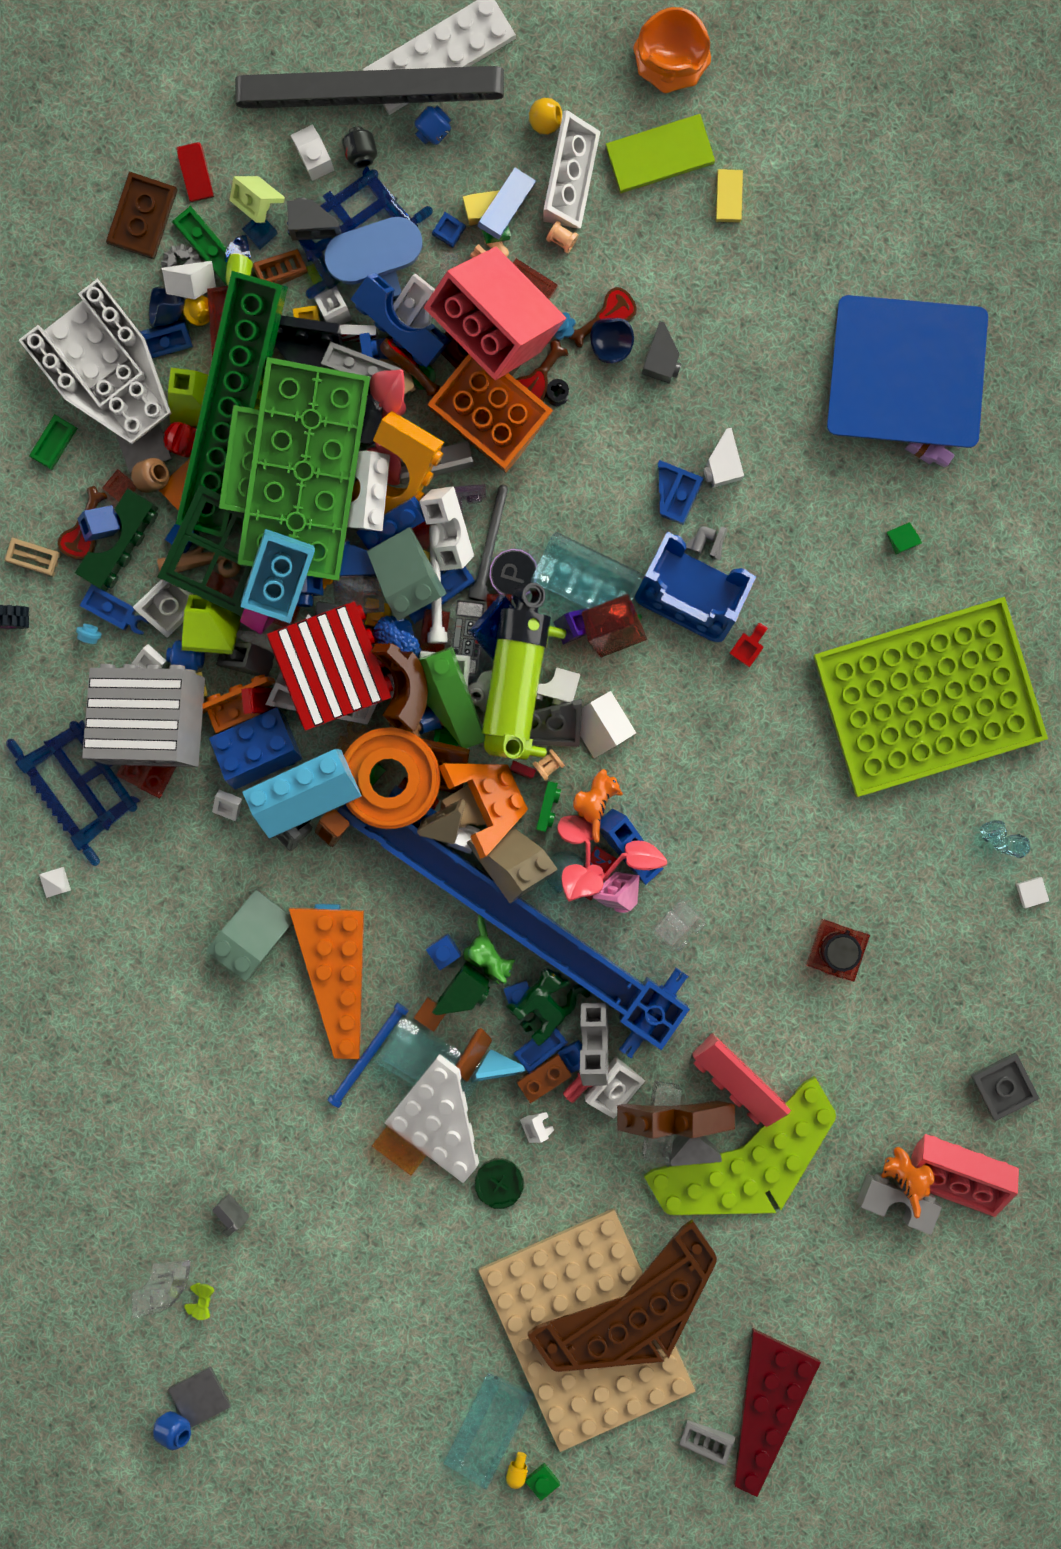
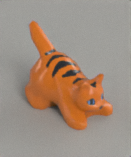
[573,769,623,843]
[881,1147,934,1219]

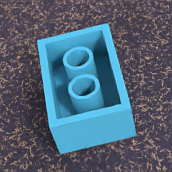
[240,529,315,623]

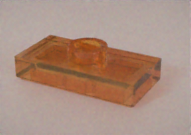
[372,1126,426,1176]

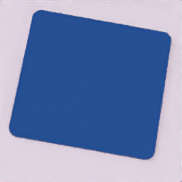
[827,295,988,448]

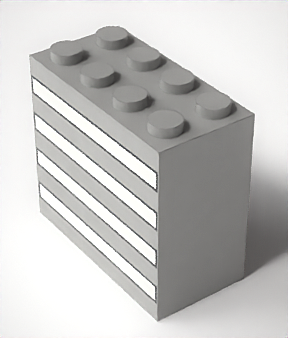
[82,664,205,767]

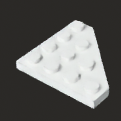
[385,1054,479,1183]

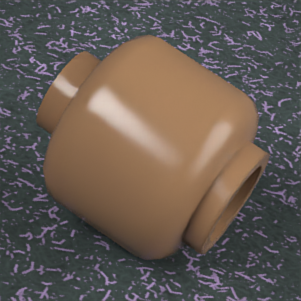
[131,458,169,493]

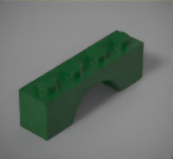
[75,488,158,592]

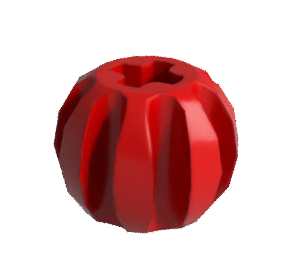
[163,422,196,458]

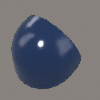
[149,287,185,327]
[590,318,634,363]

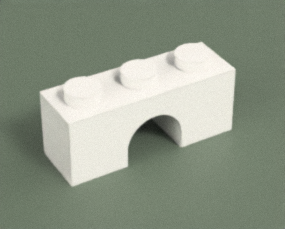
[347,451,390,531]
[419,486,474,571]
[536,668,580,705]

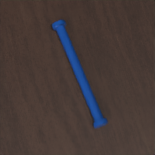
[327,1002,409,1108]

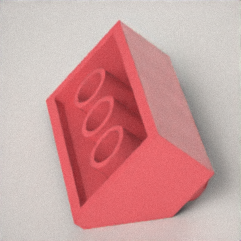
[692,1033,791,1127]
[910,1134,1019,1217]

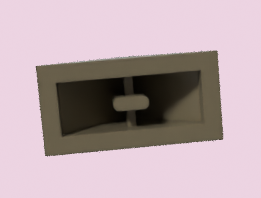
[417,798,465,844]

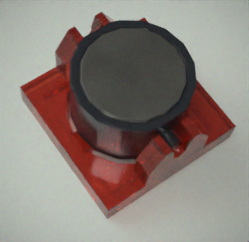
[806,919,870,982]

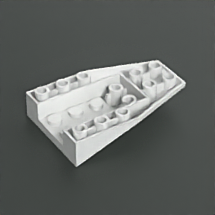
[19,278,172,444]

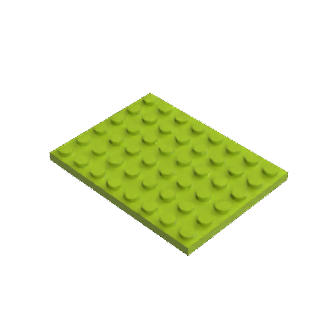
[813,597,1048,797]

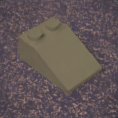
[467,827,558,903]

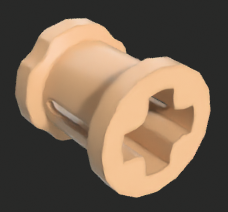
[546,221,579,253]
[532,749,565,781]

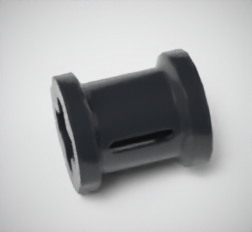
[546,379,569,407]

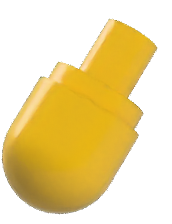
[506,1452,528,1489]

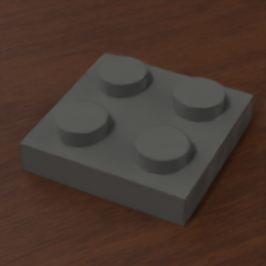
[971,1053,1040,1121]

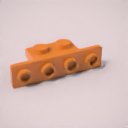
[202,675,275,734]

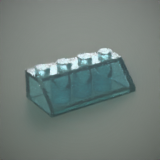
[531,531,644,625]

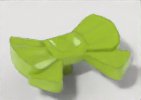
[184,1283,214,1320]

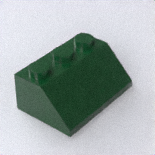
[432,962,490,1015]

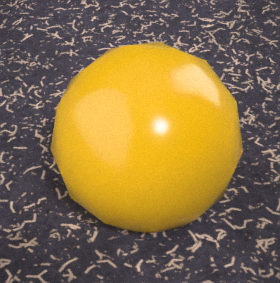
[529,98,562,135]

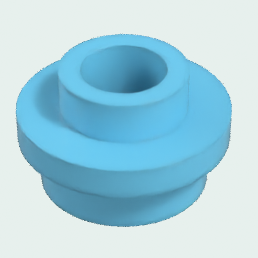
[76,624,102,644]

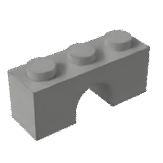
[580,1003,608,1086]
[856,1173,942,1235]

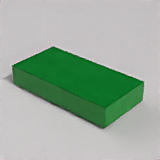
[29,414,78,470]

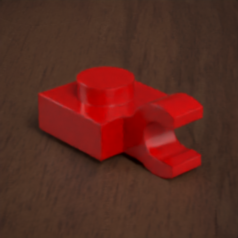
[729,623,768,667]

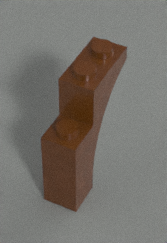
[617,1100,735,1139]

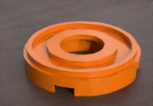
[344,727,441,829]

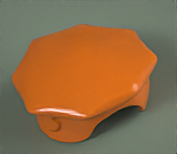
[633,7,711,93]

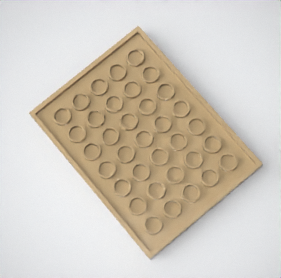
[479,1208,695,1452]

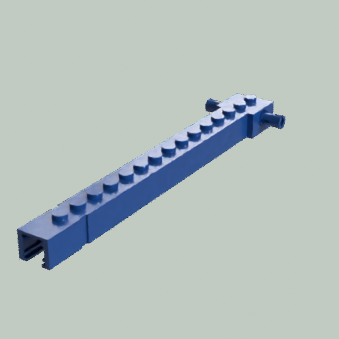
[337,804,690,1058]

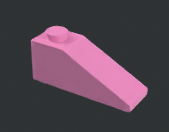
[593,872,639,913]

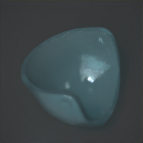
[547,851,586,894]

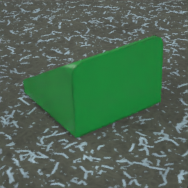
[886,522,922,555]

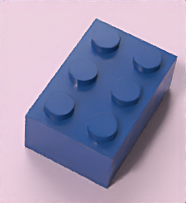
[209,707,303,790]

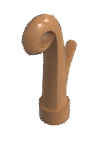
[157,546,241,578]

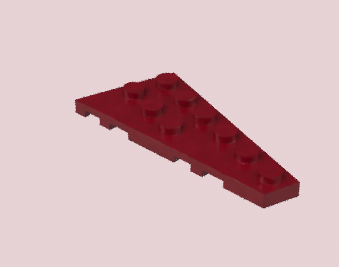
[734,1328,821,1497]

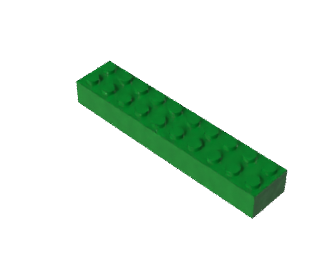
[176,271,288,537]

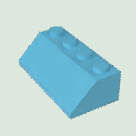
[242,749,362,838]

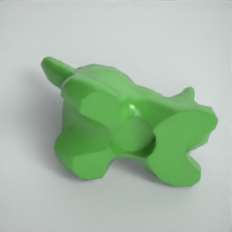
[463,915,515,985]

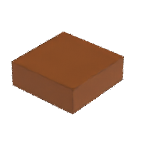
[414,997,446,1032]

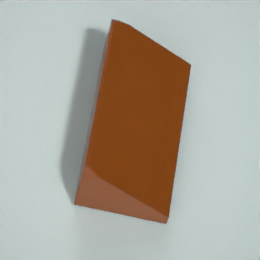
[455,1028,492,1082]

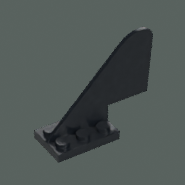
[274,315,383,445]

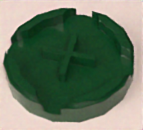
[475,1158,524,1209]

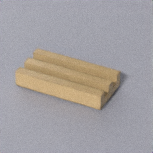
[4,538,61,577]

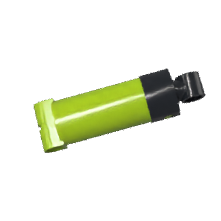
[482,583,566,760]

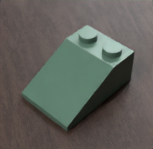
[367,527,447,621]
[206,889,293,981]

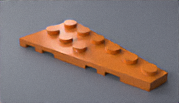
[289,908,364,1059]

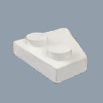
[393,274,435,328]

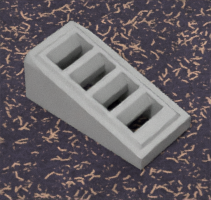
[679,1420,736,1466]

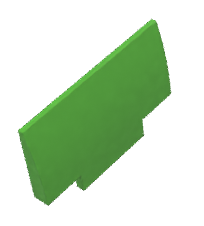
[219,357,370,581]

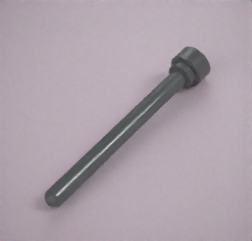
[467,485,508,602]

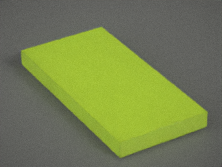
[605,114,715,194]

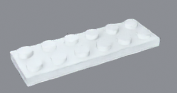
[363,0,516,115]

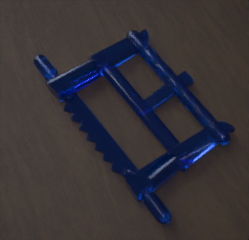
[287,166,433,299]
[6,720,140,866]

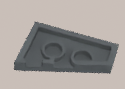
[530,699,582,747]

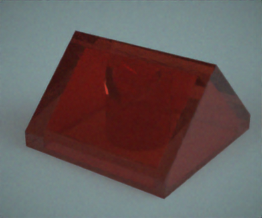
[582,594,647,658]

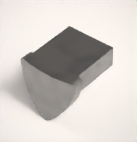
[212,1194,249,1238]

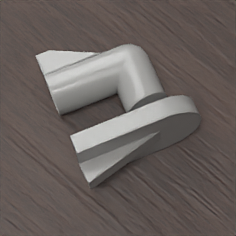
[686,526,727,560]

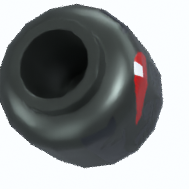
[342,126,377,168]

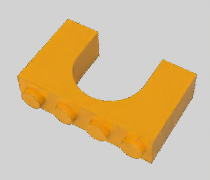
[351,411,444,514]

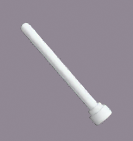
[427,524,448,644]

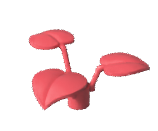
[367,369,406,485]
[557,815,667,902]

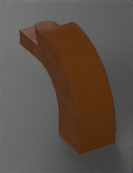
[371,643,428,732]

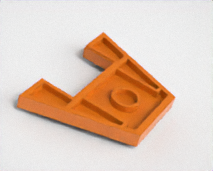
[438,763,528,859]

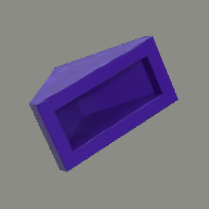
[553,608,595,645]

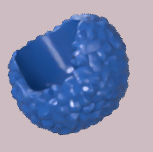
[373,616,422,658]

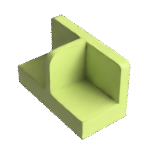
[229,176,285,223]

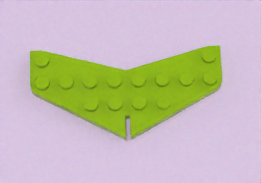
[644,1076,836,1215]

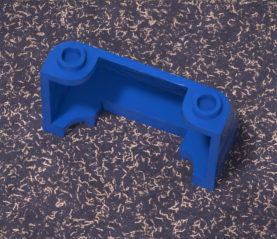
[635,531,756,642]

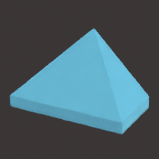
[471,1050,525,1082]

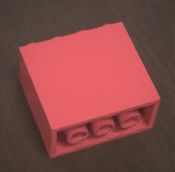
[423,247,567,381]

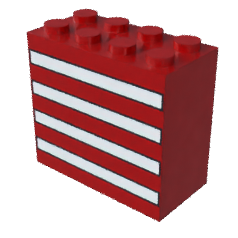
[266,601,393,731]

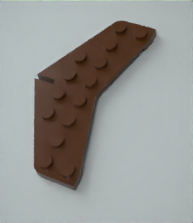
[528,1219,717,1372]

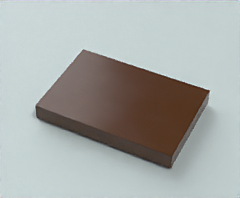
[106,171,178,260]

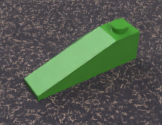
[419,647,485,748]

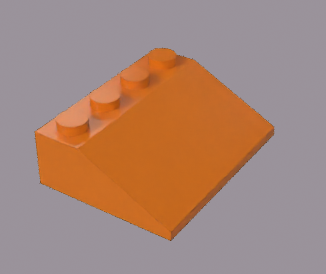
[427,354,553,473]

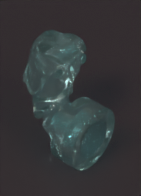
[980,820,1031,858]

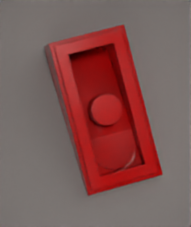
[176,142,214,202]

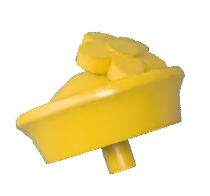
[183,295,213,326]

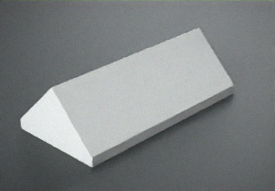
[543,110,600,229]

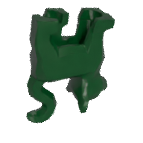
[506,968,590,1046]

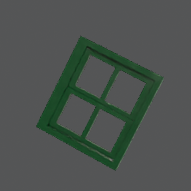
[157,485,252,616]

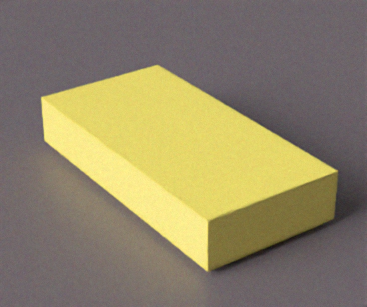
[716,169,743,222]

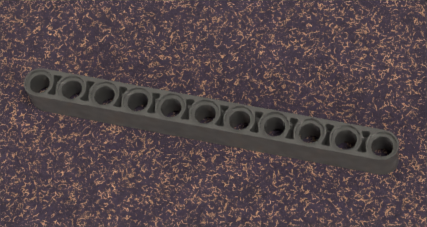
[235,66,504,108]

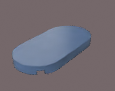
[325,217,423,285]

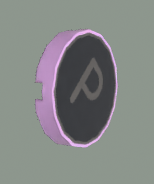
[489,549,539,599]

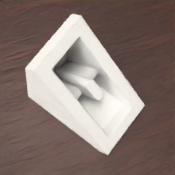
[162,261,216,299]
[313,285,352,325]

